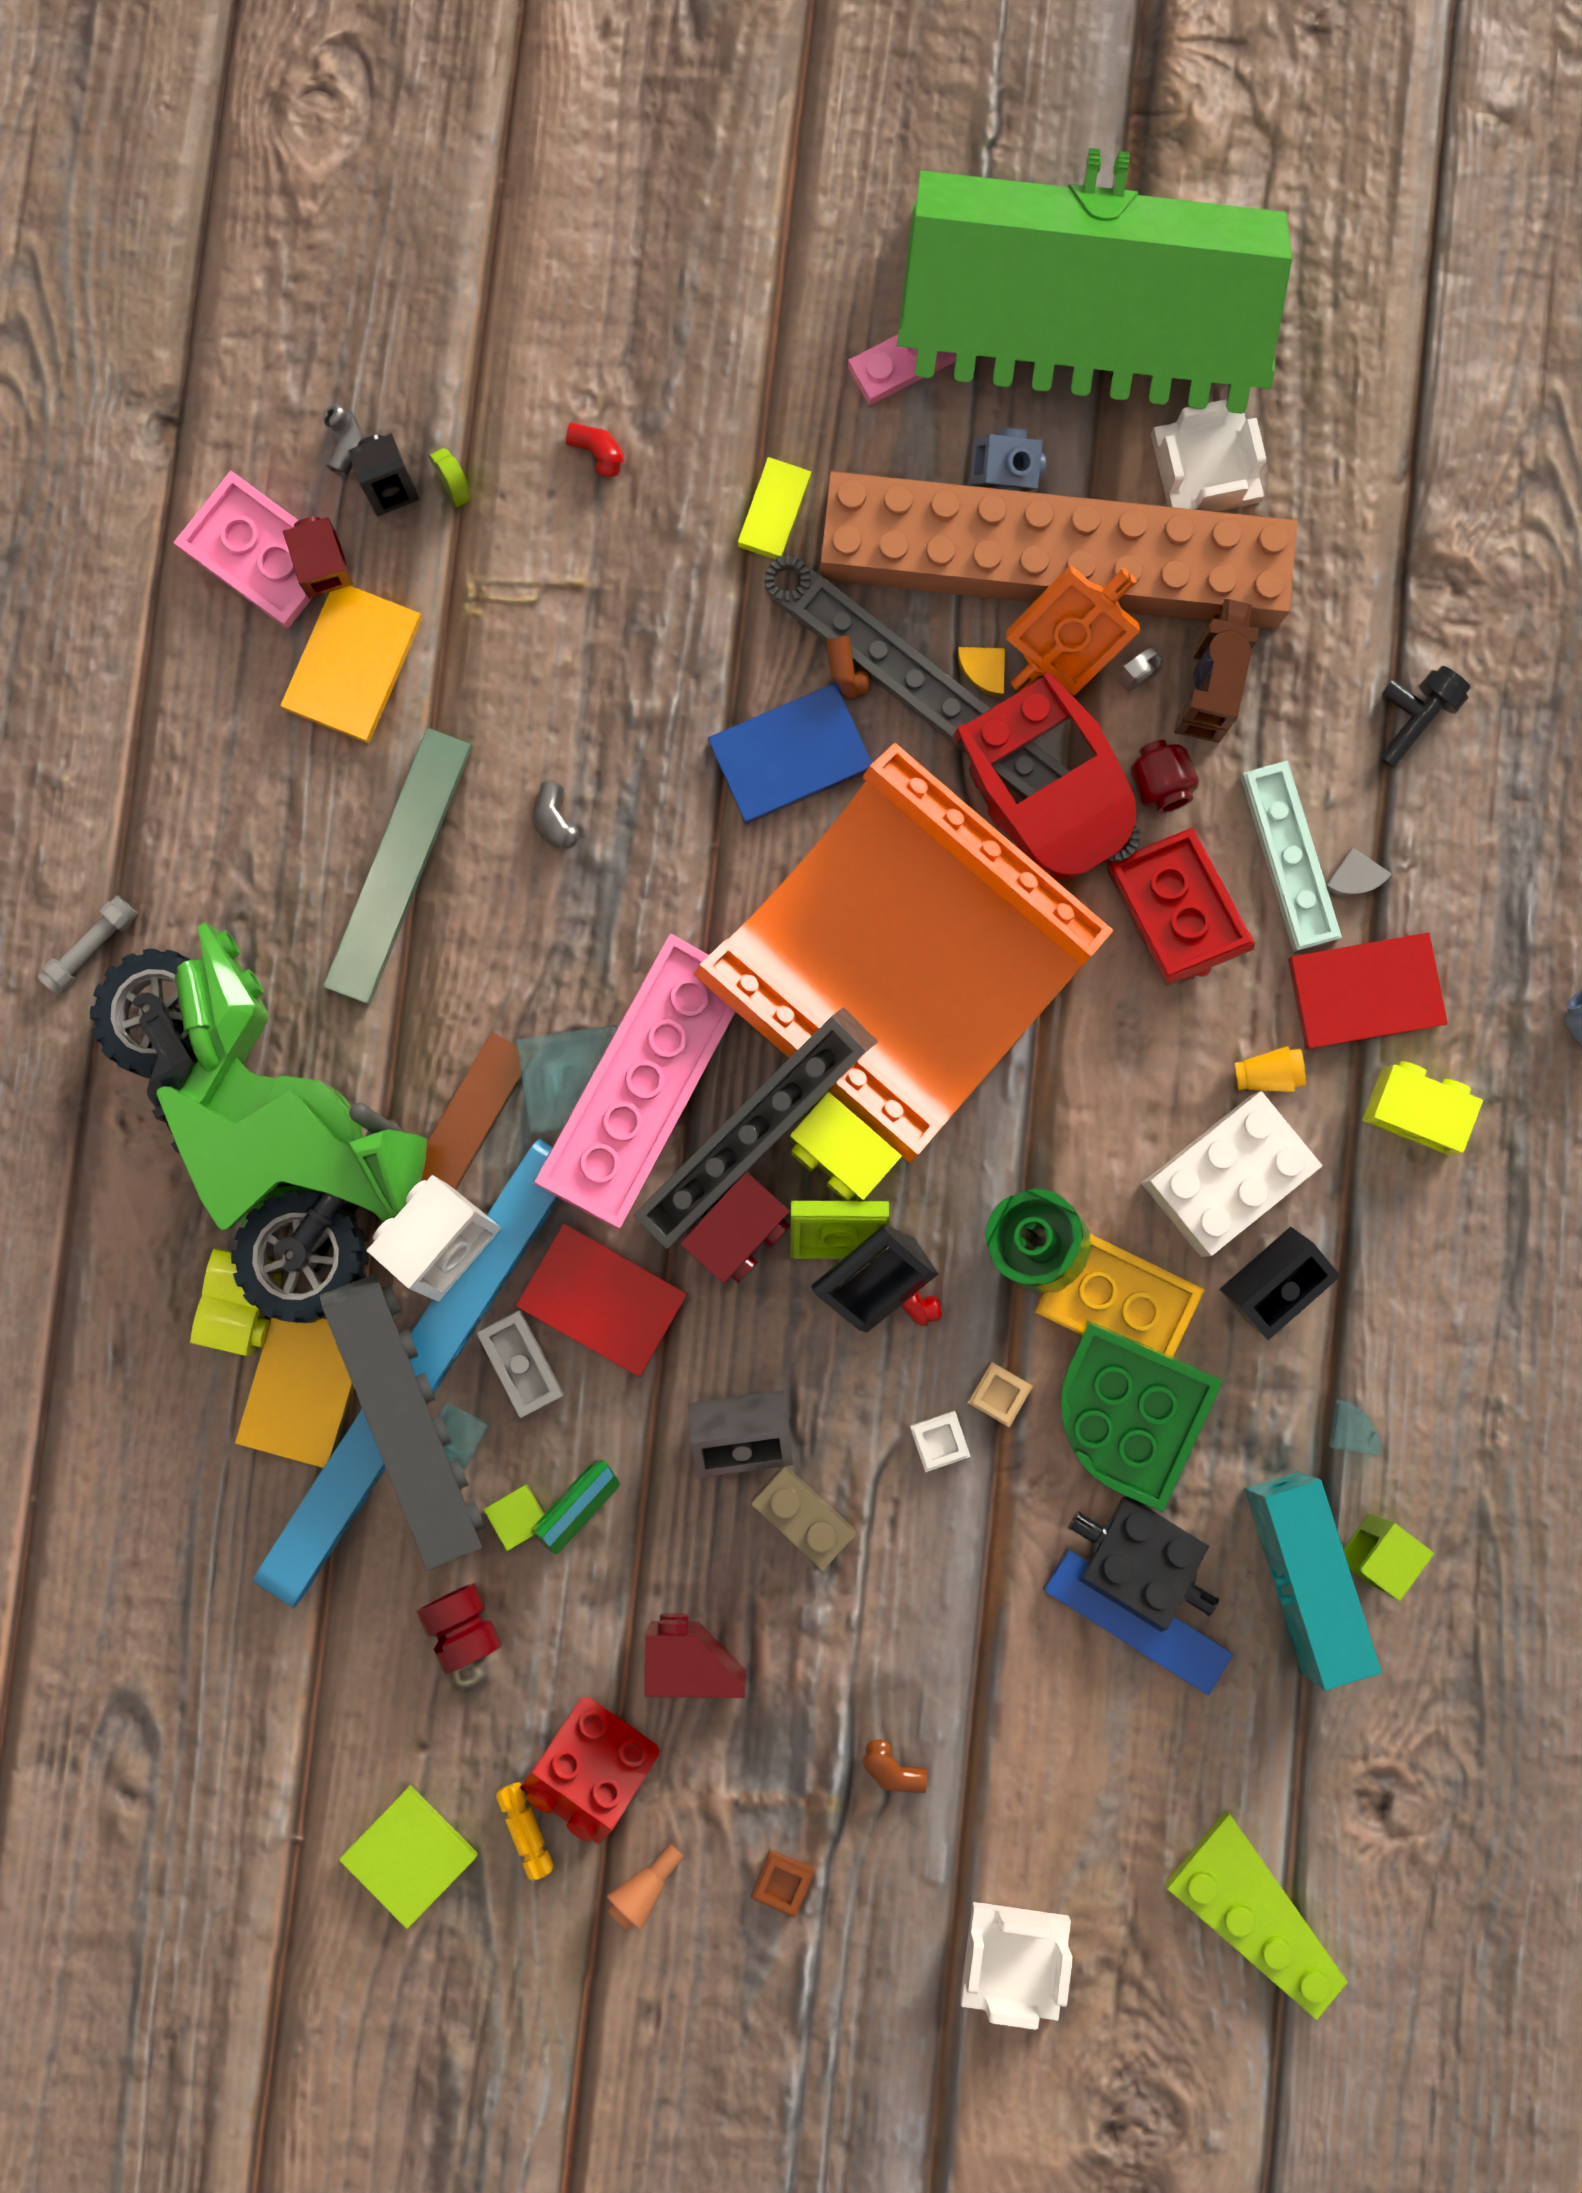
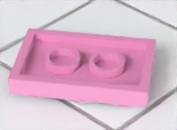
[173,470,313,629]

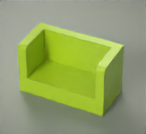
[1343,1513,1435,1601]

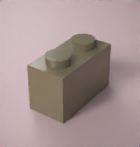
[751,1466,856,1571]

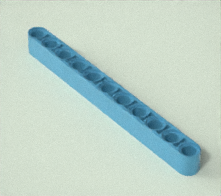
[252,1139,560,1608]

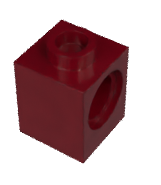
[283,517,353,598]

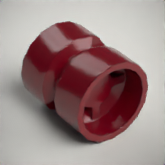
[416,1583,502,1674]

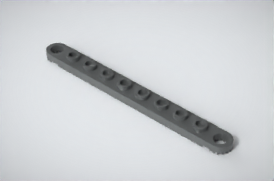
[764,555,1140,863]

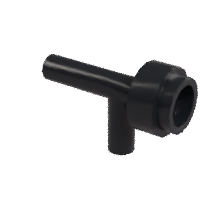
[1379,666,1471,768]

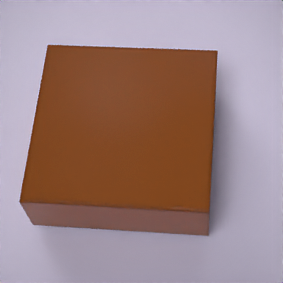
[751,1849,815,1918]

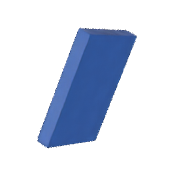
[708,683,872,825]

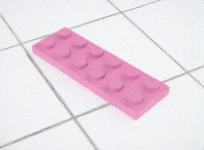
[533,933,736,1230]

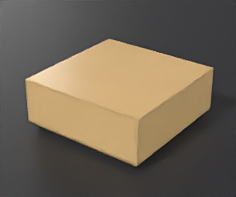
[967,1361,1033,1428]

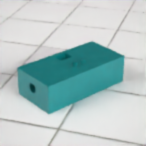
[1244,1472,1382,1691]

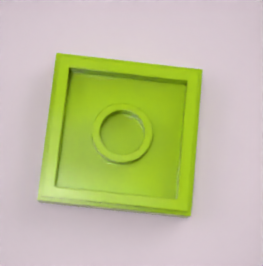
[790,1201,889,1260]
[338,1785,478,1929]

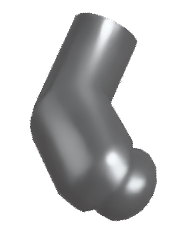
[534,782,579,849]

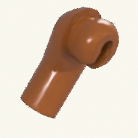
[826,636,870,699]
[863,1740,927,1793]

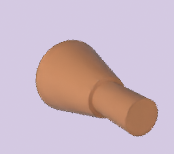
[606,1843,685,1931]

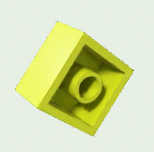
[789,1092,902,1201]

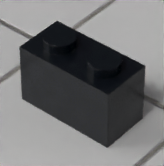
[1219,1226,1341,1340]

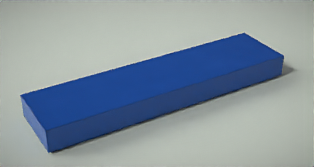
[1043,1548,1234,1696]

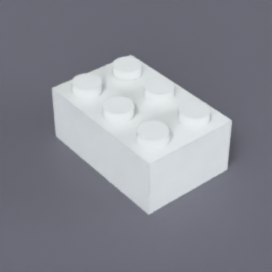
[1141,1091,1323,1257]

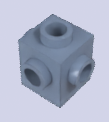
[970,428,1046,491]

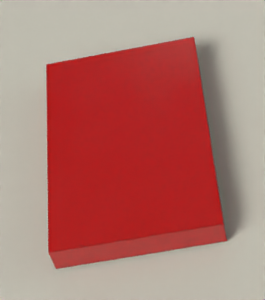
[1107,827,1255,986]
[1288,933,1448,1050]
[516,1223,688,1377]

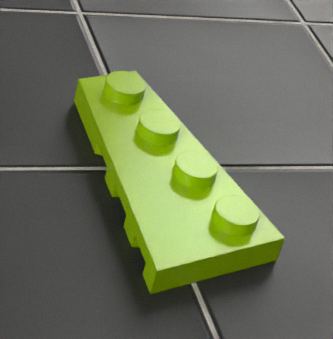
[1164,1810,1348,2020]

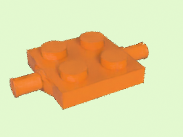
[1006,565,1140,696]

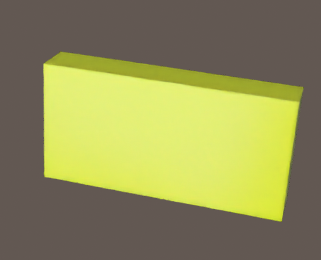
[738,457,812,560]

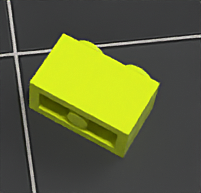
[1362,1061,1483,1156]

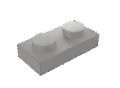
[477,1310,564,1418]

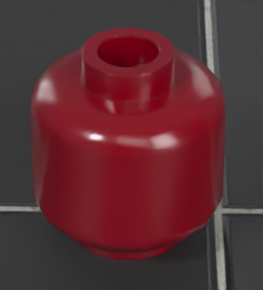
[1130,739,1199,813]

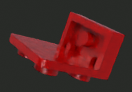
[520,1697,660,1844]

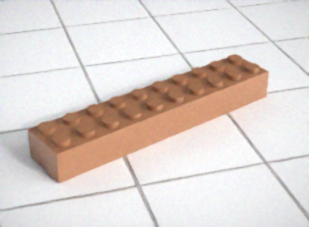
[820,471,1298,628]

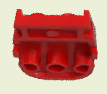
[953,671,1136,879]

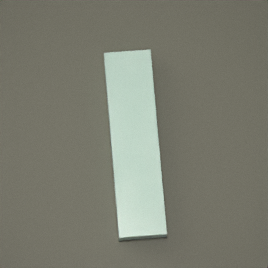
[1240,760,1342,953]

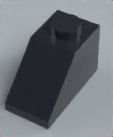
[348,433,420,517]

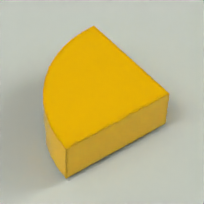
[957,647,1005,698]

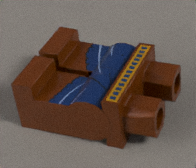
[1174,599,1259,743]

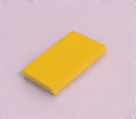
[280,586,423,744]
[1034,1234,1205,1357]
[235,1318,354,1468]

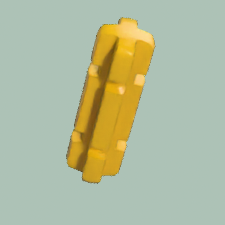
[496,1782,553,1881]

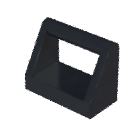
[811,1224,938,1333]

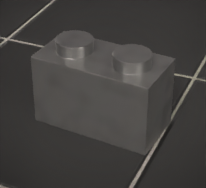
[688,1390,793,1478]

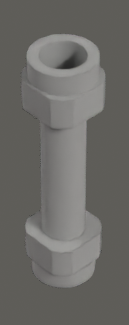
[37,895,139,995]

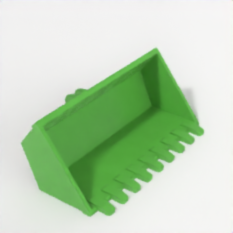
[897,148,1292,414]

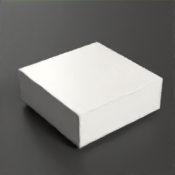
[909,1410,971,1472]

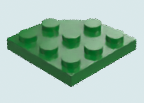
[1060,1320,1223,1512]

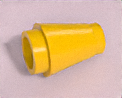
[1234,1046,1306,1092]

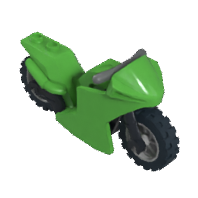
[90,922,427,1323]

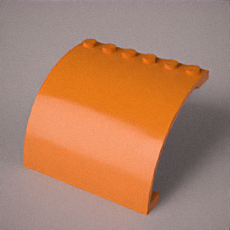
[693,743,1114,1163]

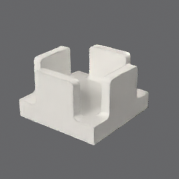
[1151,399,1266,512]
[960,1902,1072,2030]

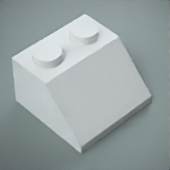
[367,1175,502,1302]

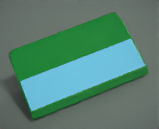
[530,1460,620,1555]

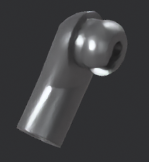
[323,404,364,478]

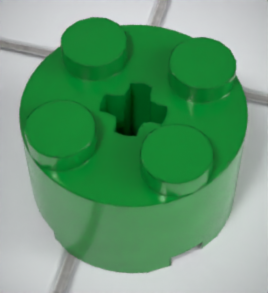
[985,1188,1091,1293]

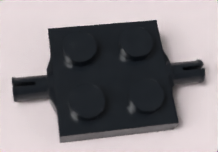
[1068,1496,1219,1632]

